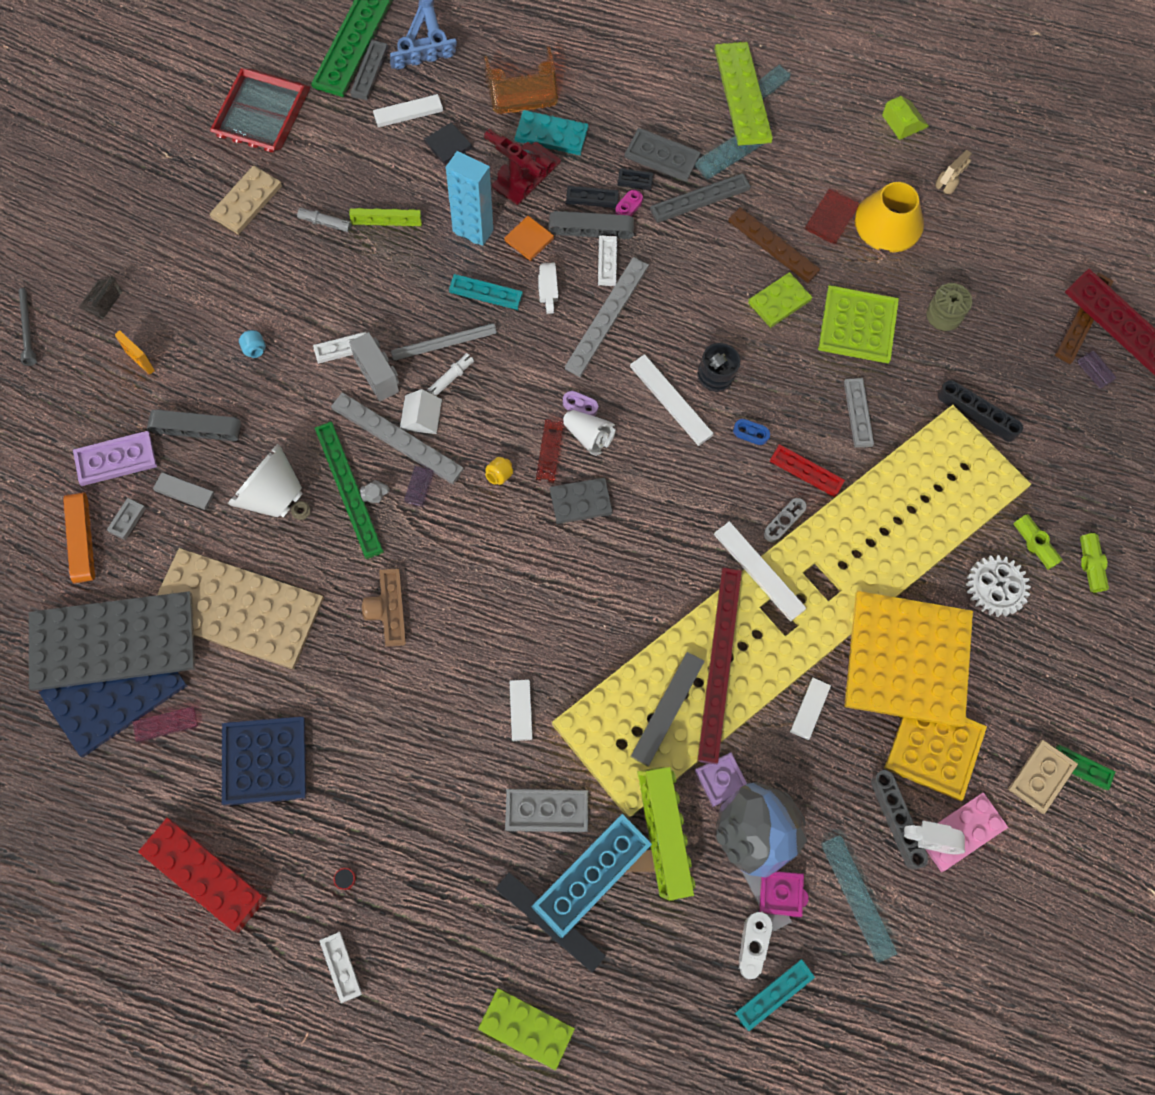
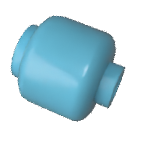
[239,330,266,358]

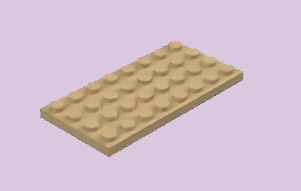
[157,548,324,670]

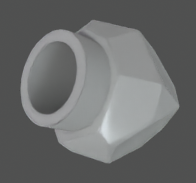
[360,480,390,503]

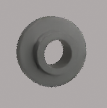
[710,353,727,369]

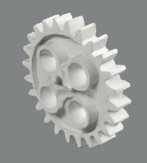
[966,555,1031,617]

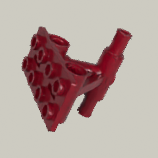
[484,129,561,205]

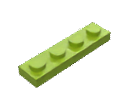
[349,208,422,226]

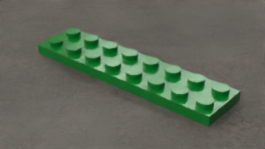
[311,0,393,98]

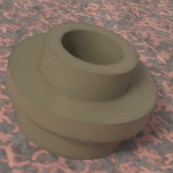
[291,501,311,520]

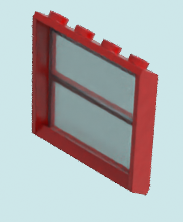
[210,68,310,153]

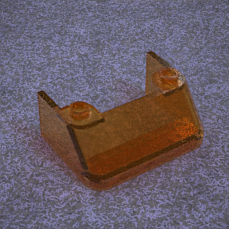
[484,46,558,114]

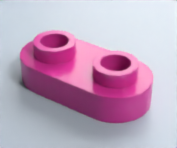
[615,190,643,217]

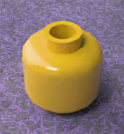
[485,457,513,485]

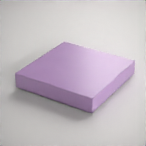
[695,752,747,807]

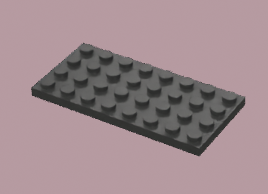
[29,591,195,691]

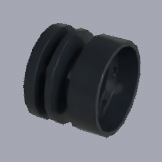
[697,343,741,392]

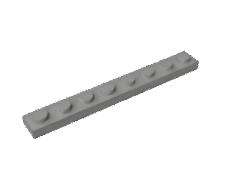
[565,257,649,377]
[331,393,464,485]

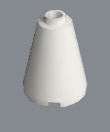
[563,410,615,456]

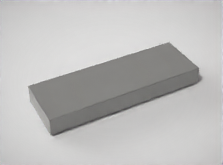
[153,472,214,510]

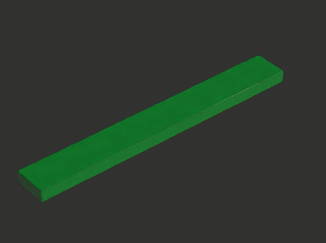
[314,421,384,559]

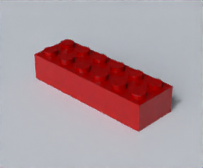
[138,818,267,933]

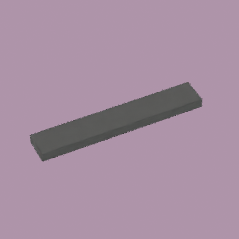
[650,173,751,223]
[631,652,705,767]

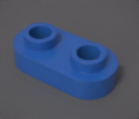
[733,419,770,445]

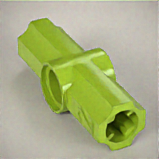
[1013,514,1063,570]
[1080,533,1109,593]

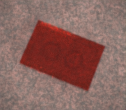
[805,189,859,245]

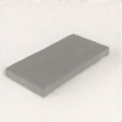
[505,789,588,832]

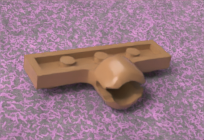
[362,569,406,647]

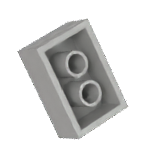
[349,332,400,402]

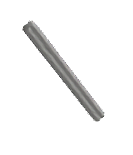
[391,323,496,360]

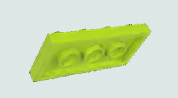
[478,989,575,1071]

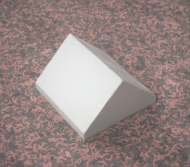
[400,389,442,434]

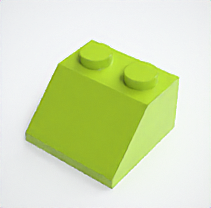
[882,96,929,140]

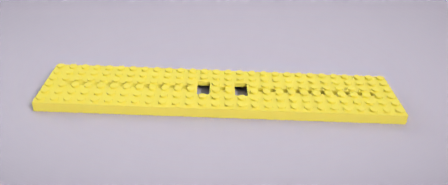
[552,405,1031,819]

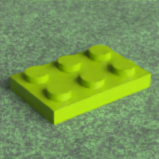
[748,272,812,328]

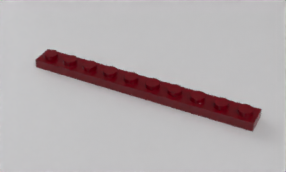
[697,568,742,765]

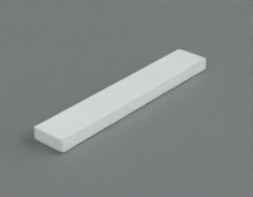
[630,354,714,446]
[714,521,806,622]

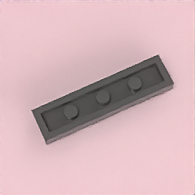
[351,40,388,101]

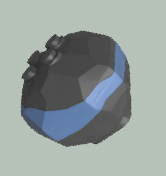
[715,782,807,877]

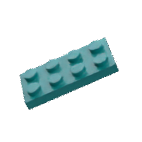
[515,110,588,156]

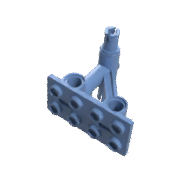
[390,0,457,69]

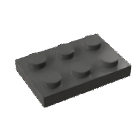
[550,478,612,524]

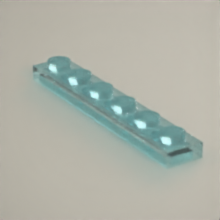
[821,835,897,963]

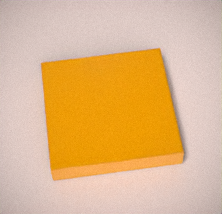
[115,330,155,374]

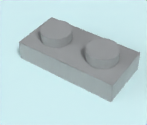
[107,498,146,541]

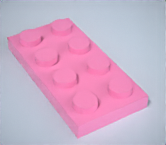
[926,792,1008,872]

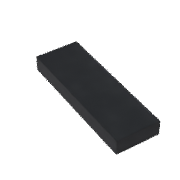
[566,186,619,208]

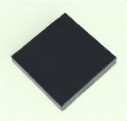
[424,122,472,165]

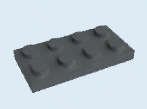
[625,128,701,182]

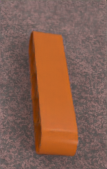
[63,492,95,584]

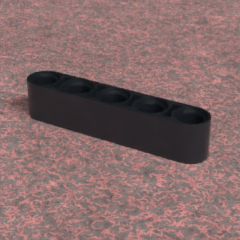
[938,380,1023,442]

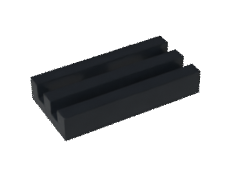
[617,168,654,191]

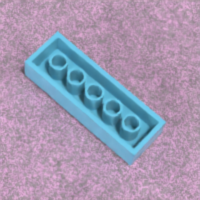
[446,151,493,246]
[531,814,652,938]

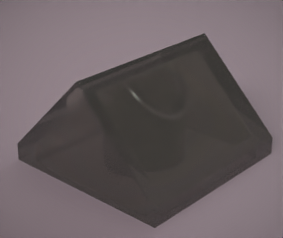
[79,276,123,319]

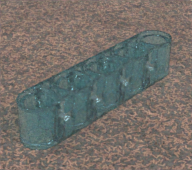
[695,136,765,179]

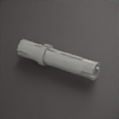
[297,207,351,233]

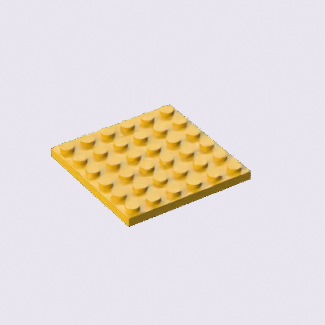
[844,591,973,727]

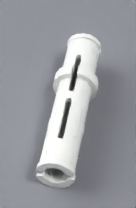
[427,353,474,396]

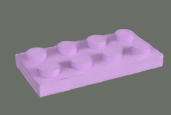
[73,431,157,486]

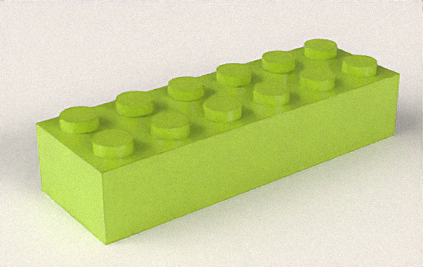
[637,767,695,901]

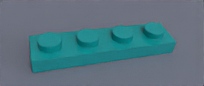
[449,274,523,310]
[735,959,815,1032]

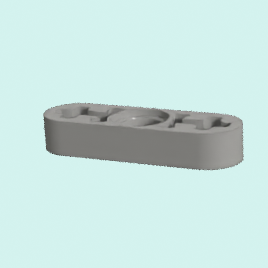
[764,498,806,543]

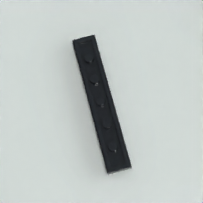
[495,873,606,973]

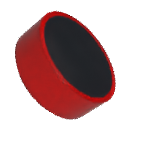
[334,868,356,890]

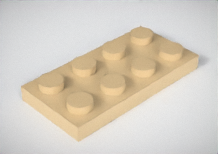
[210,165,282,235]

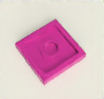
[759,871,804,917]

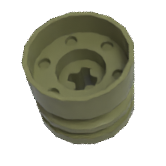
[926,283,973,331]

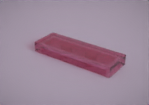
[133,706,198,742]

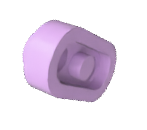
[563,391,598,416]

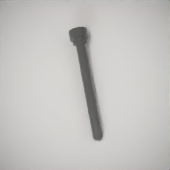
[19,288,37,366]

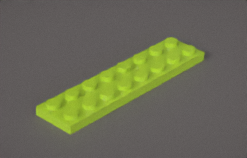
[715,42,773,146]

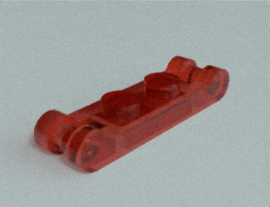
[536,419,564,483]

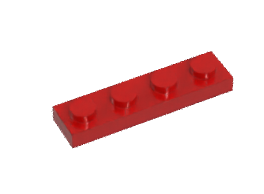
[769,444,845,497]

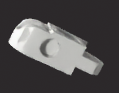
[538,262,558,314]
[904,821,965,854]
[739,912,772,979]

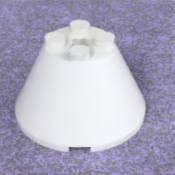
[228,444,303,518]

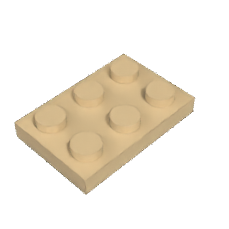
[1007,740,1078,814]

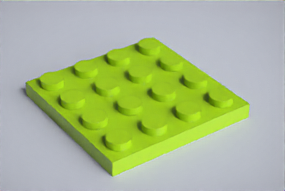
[818,285,899,364]

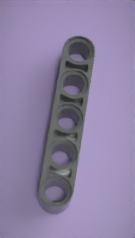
[548,211,634,239]
[147,410,241,441]
[871,770,928,870]

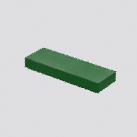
[1056,745,1116,791]

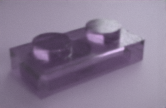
[404,466,433,507]

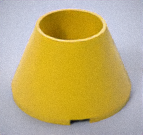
[855,182,924,252]

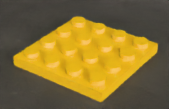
[884,717,987,801]

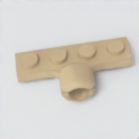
[935,150,972,194]

